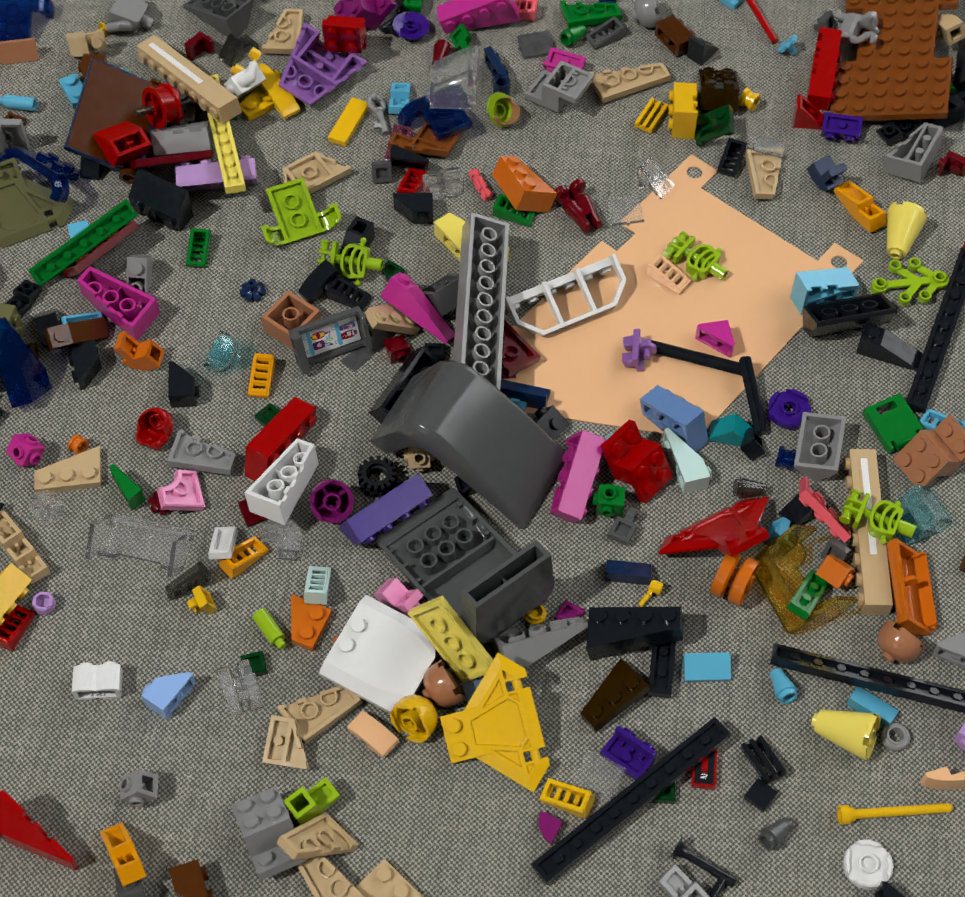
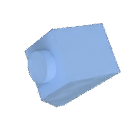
[141,672,196,719]

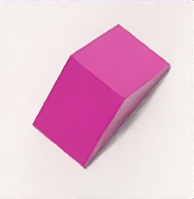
[695,320,735,358]

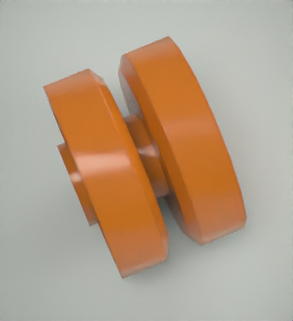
[710,553,760,607]

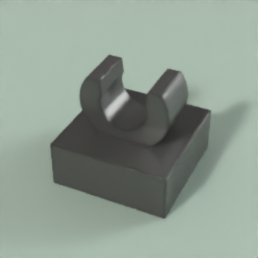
[813,11,837,32]
[371,161,392,183]
[821,537,851,562]

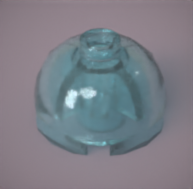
[203,330,241,372]

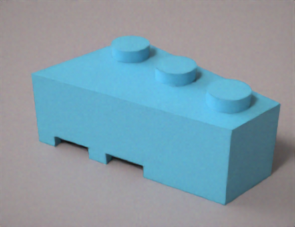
[790,267,859,315]

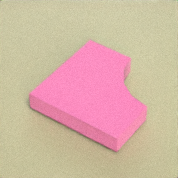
[157,470,205,511]

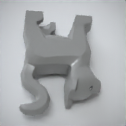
[833,10,879,46]

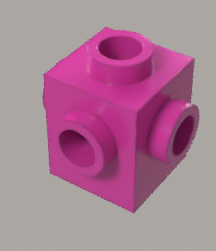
[5,433,45,467]

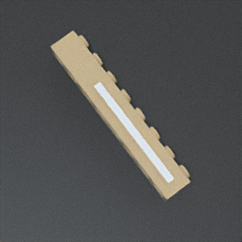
[136,35,242,124]
[843,449,893,615]

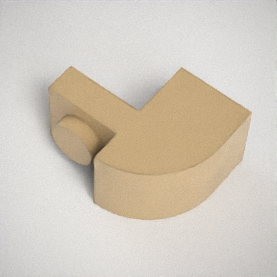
[936,14,965,46]
[65,29,108,57]

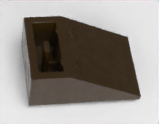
[698,67,740,111]

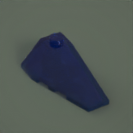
[0,317,52,408]

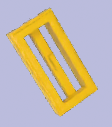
[634,97,669,134]

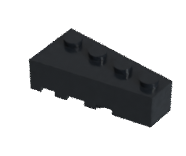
[586,607,684,661]

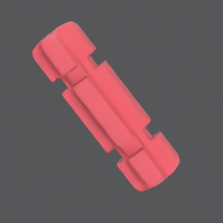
[469,168,492,201]

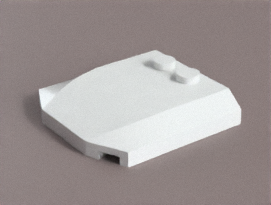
[319,595,436,714]

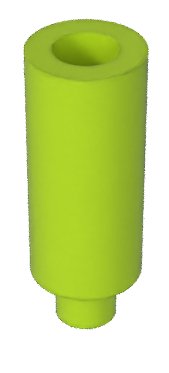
[252,608,287,650]

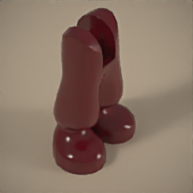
[554,178,603,234]

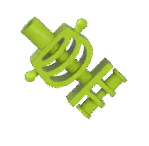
[662,231,728,281]
[317,237,384,286]
[839,489,916,545]

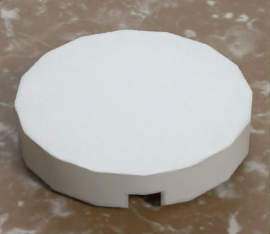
[843,840,893,890]

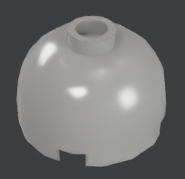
[631,0,662,28]

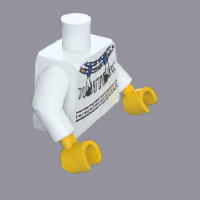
[222,47,266,99]

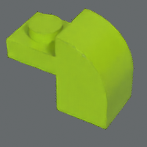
[283,777,342,825]

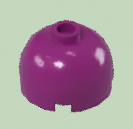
[310,479,354,523]

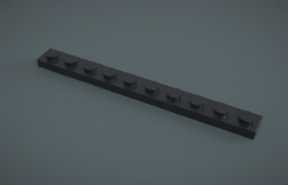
[906,248,965,413]
[770,643,965,714]
[531,717,731,885]

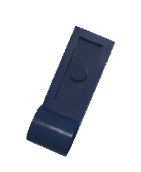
[484,46,510,96]

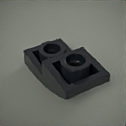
[876,119,919,145]
[298,259,340,304]
[5,279,42,318]

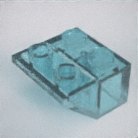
[887,484,952,546]

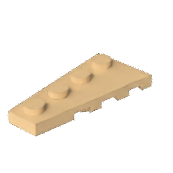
[297,856,365,897]

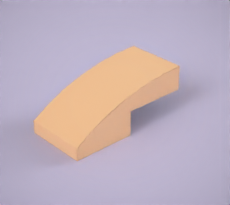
[347,711,400,758]
[920,766,965,790]

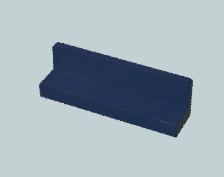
[500,379,551,409]

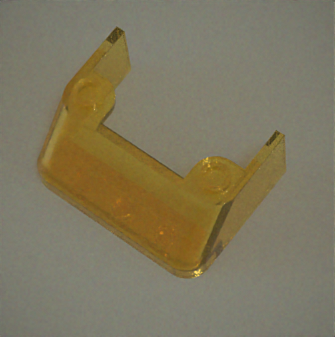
[754,524,858,634]

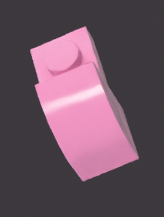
[373,577,424,617]

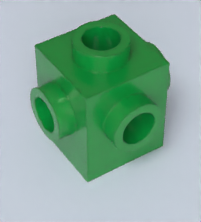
[593,484,626,517]

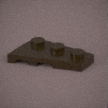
[580,658,650,732]

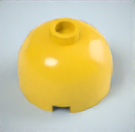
[390,694,438,743]

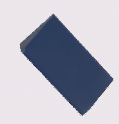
[605,560,651,585]

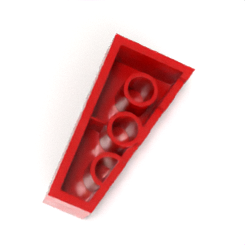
[807,27,842,111]
[244,397,317,481]

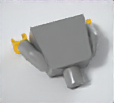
[96,0,154,36]

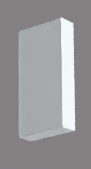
[208,526,238,560]

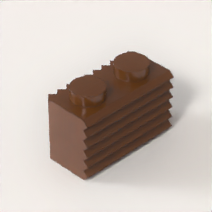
[655,14,696,57]

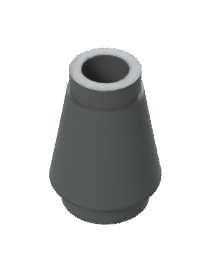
[758,817,794,851]

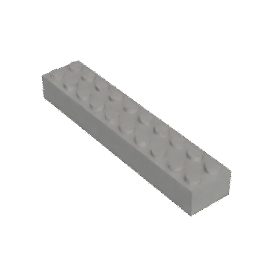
[453,212,509,390]

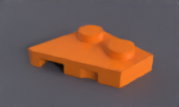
[291,595,333,651]

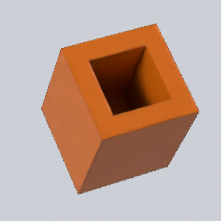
[815,554,855,589]

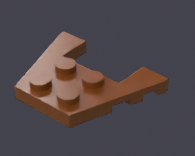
[388,97,464,157]

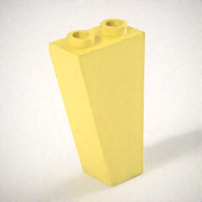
[434,212,510,262]

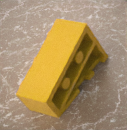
[668,82,698,139]
[0,563,32,625]

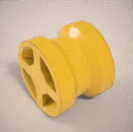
[738,88,761,111]

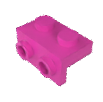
[542,47,587,73]

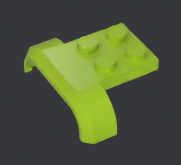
[261,177,341,246]

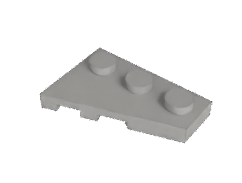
[167,429,236,475]

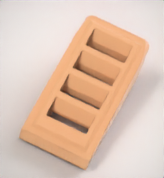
[647,253,691,295]

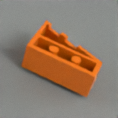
[492,155,558,213]

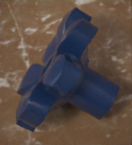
[240,279,266,302]

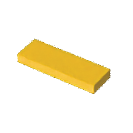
[328,97,369,147]

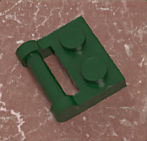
[695,104,734,147]

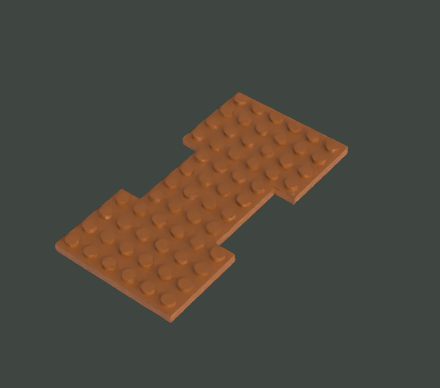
[830,0,959,121]

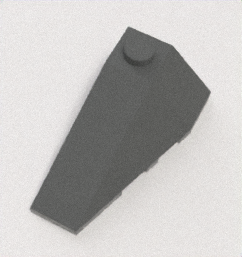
[183,0,254,39]

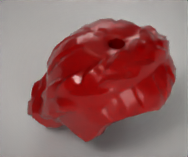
[135,407,174,451]

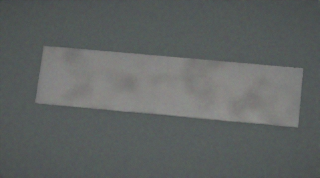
[341,329,398,372]

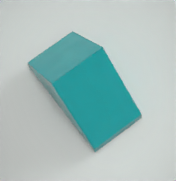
[709,414,754,447]

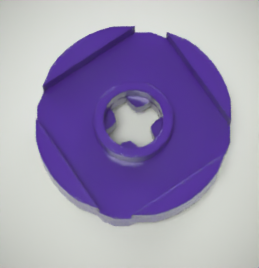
[768,389,811,431]

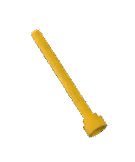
[837,803,953,825]

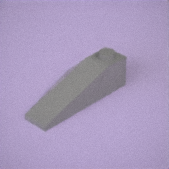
[490,617,588,667]

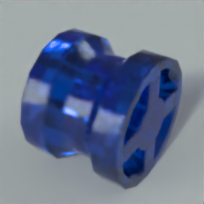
[775,446,796,471]

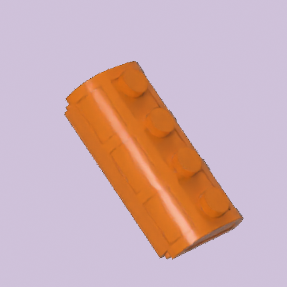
[887,538,938,637]

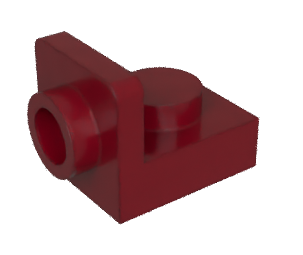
[937,150,965,177]
[383,335,411,364]

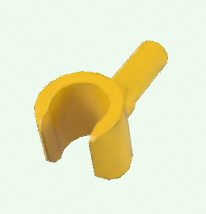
[638,580,664,607]

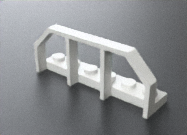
[505,253,626,337]

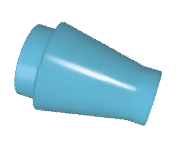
[769,668,798,704]

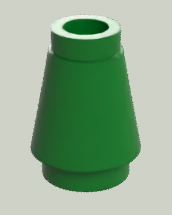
[560,25,587,47]

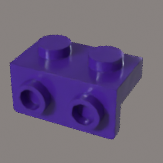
[821,112,863,143]
[600,726,657,780]

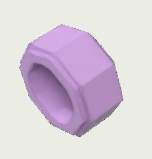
[32,592,56,615]

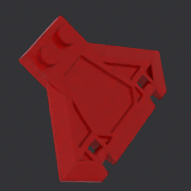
[658,497,770,557]

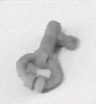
[367,94,389,136]

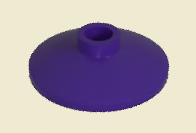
[393,11,429,40]

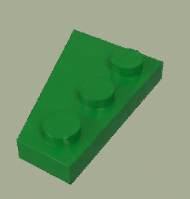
[560,1,622,28]

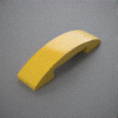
[258,63,301,120]

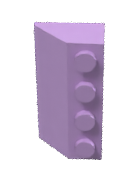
[175,155,258,192]

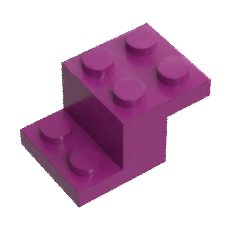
[333,0,396,30]

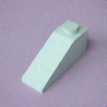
[663,428,712,494]

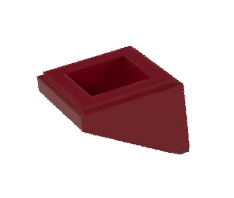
[238,499,268,528]

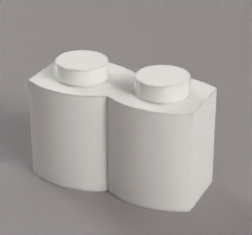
[72,661,123,700]

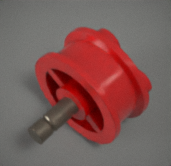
[133,83,184,129]

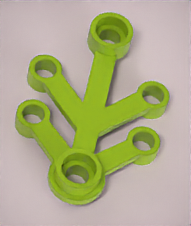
[870,257,949,306]

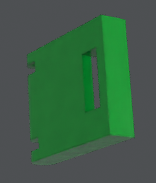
[862,393,924,454]

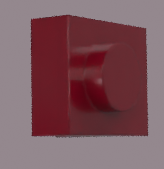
[184,31,215,60]

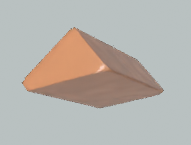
[0,38,39,65]

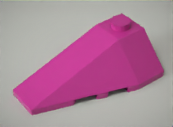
[380,272,455,344]

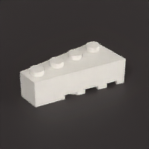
[244,438,319,525]

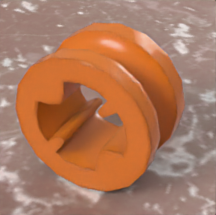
[67,434,89,455]

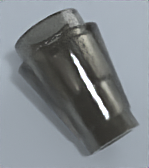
[733,477,767,499]

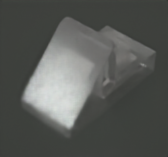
[637,156,675,200]

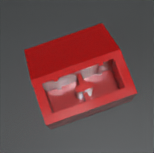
[93,121,151,168]

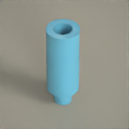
[0,94,37,112]

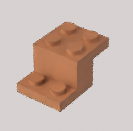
[893,415,965,491]

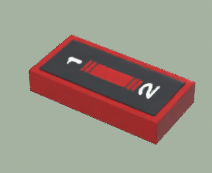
[691,748,718,790]

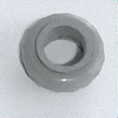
[880,723,910,751]

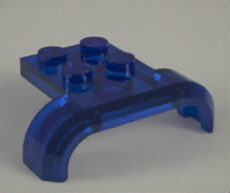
[0,0,54,42]
[398,85,473,141]
[0,148,80,203]

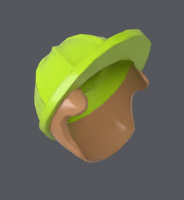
[487,92,521,128]

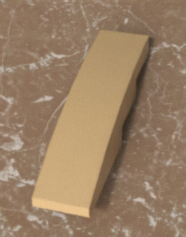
[0,510,51,585]

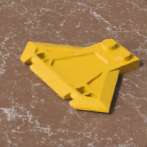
[440,653,550,793]

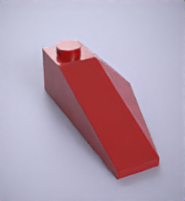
[0,789,79,871]

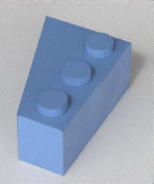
[640,385,709,452]

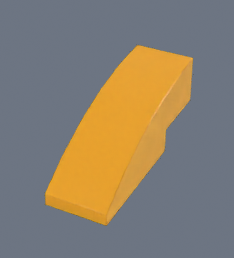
[833,180,886,233]
[99,822,146,887]

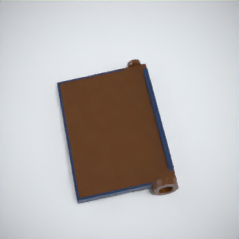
[63,57,161,184]

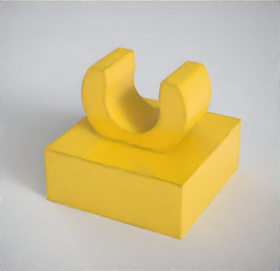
[187,585,217,615]

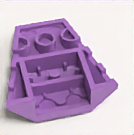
[278,22,367,106]

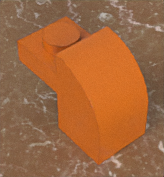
[113,331,165,371]

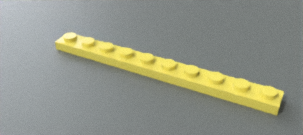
[207,74,246,194]

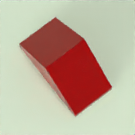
[793,93,823,130]

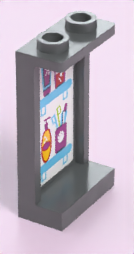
[288,306,374,375]

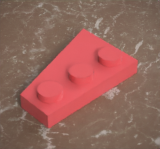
[799,476,851,543]

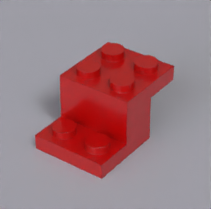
[322,15,367,54]
[600,419,674,504]

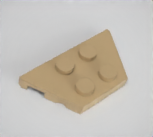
[282,151,352,194]

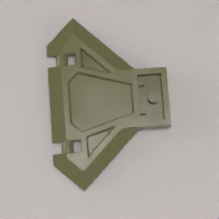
[0,157,76,248]

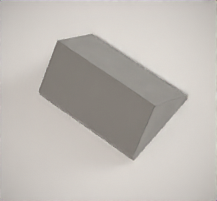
[794,412,846,482]

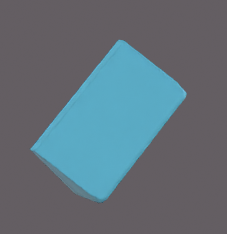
[683,652,731,682]
[846,687,899,728]

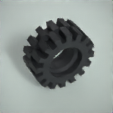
[357,456,397,498]

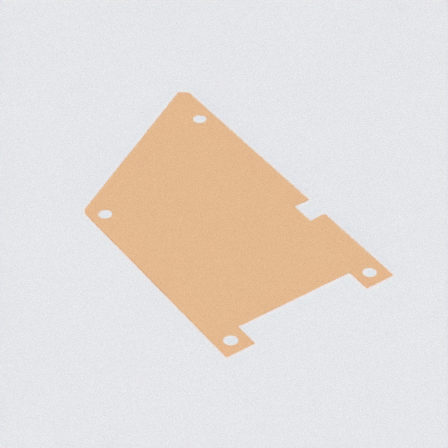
[502,154,864,434]

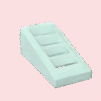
[304,566,331,605]

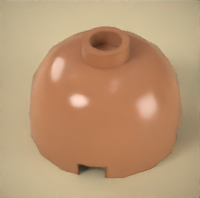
[877,620,925,664]
[422,659,466,707]

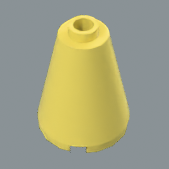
[886,201,928,259]
[811,709,881,760]

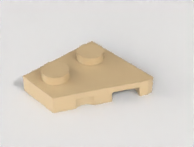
[262,715,309,770]

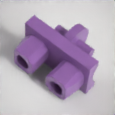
[622,329,657,372]

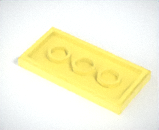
[407,595,493,683]

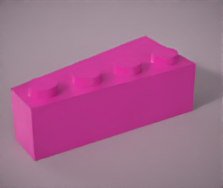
[77,266,160,341]

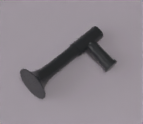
[669,836,738,897]

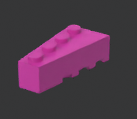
[436,0,520,34]
[550,430,606,523]

